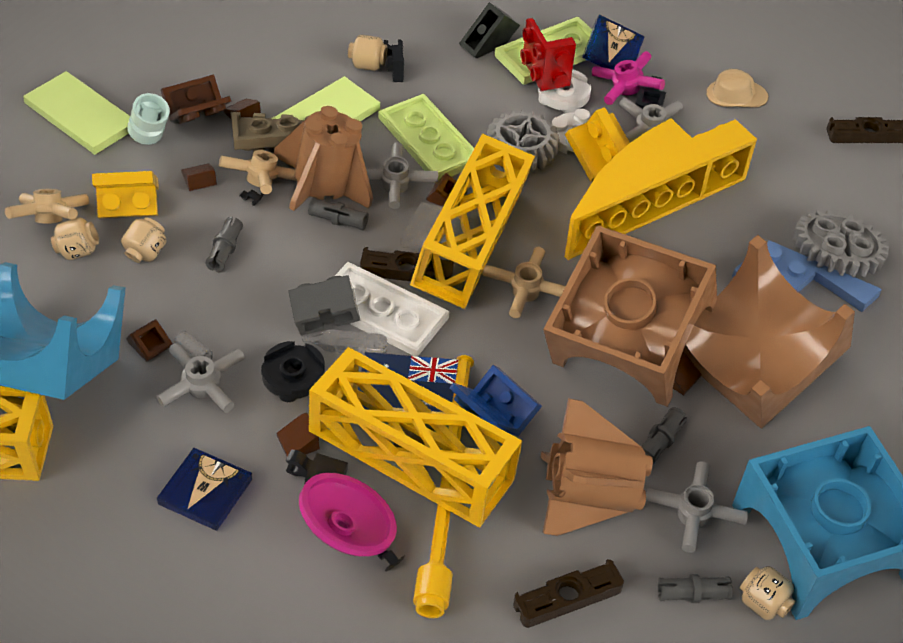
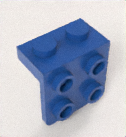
[449,365,542,436]

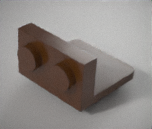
[161,74,232,124]

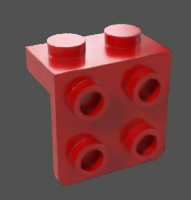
[520,18,576,91]

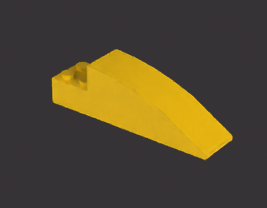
[564,118,757,260]

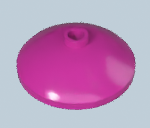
[299,473,397,556]

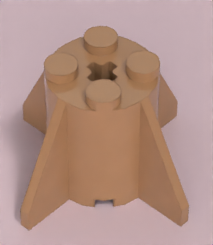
[274,106,373,211]
[540,398,653,536]

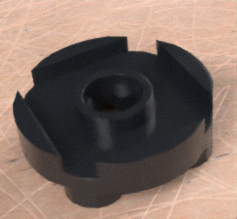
[261,341,325,402]

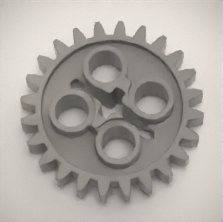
[793,210,889,277]

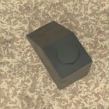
[459,2,520,58]

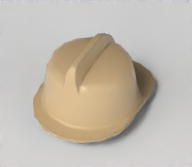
[706,69,768,108]

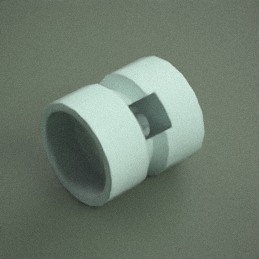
[128,93,170,145]

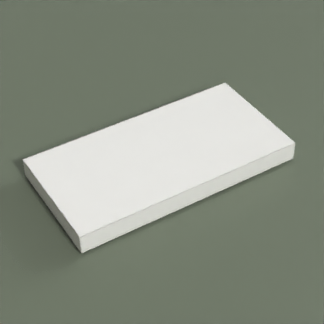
[335,262,449,356]

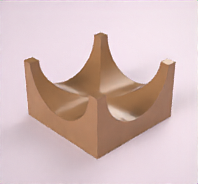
[543,225,717,407]
[683,235,855,429]

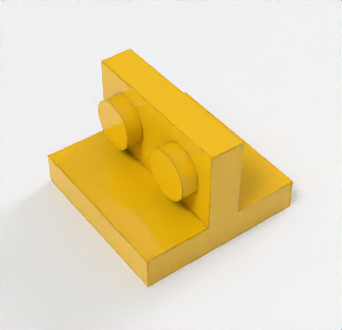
[565,107,630,182]
[92,171,159,219]

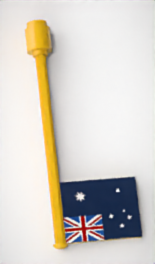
[358,352,474,618]

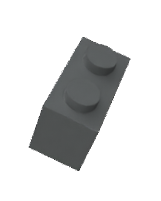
[288,275,361,336]

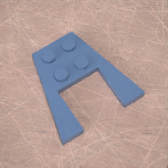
[732,240,882,312]

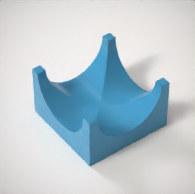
[0,262,126,400]
[732,426,903,620]

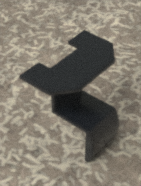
[239,190,264,206]
[378,550,405,571]

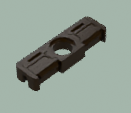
[826,117,903,143]
[360,247,454,282]
[513,559,624,628]

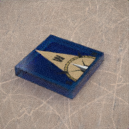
[582,15,645,70]
[157,448,252,531]

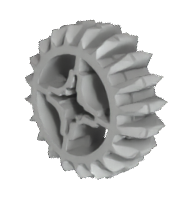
[487,110,560,173]

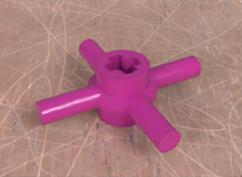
[592,51,665,105]

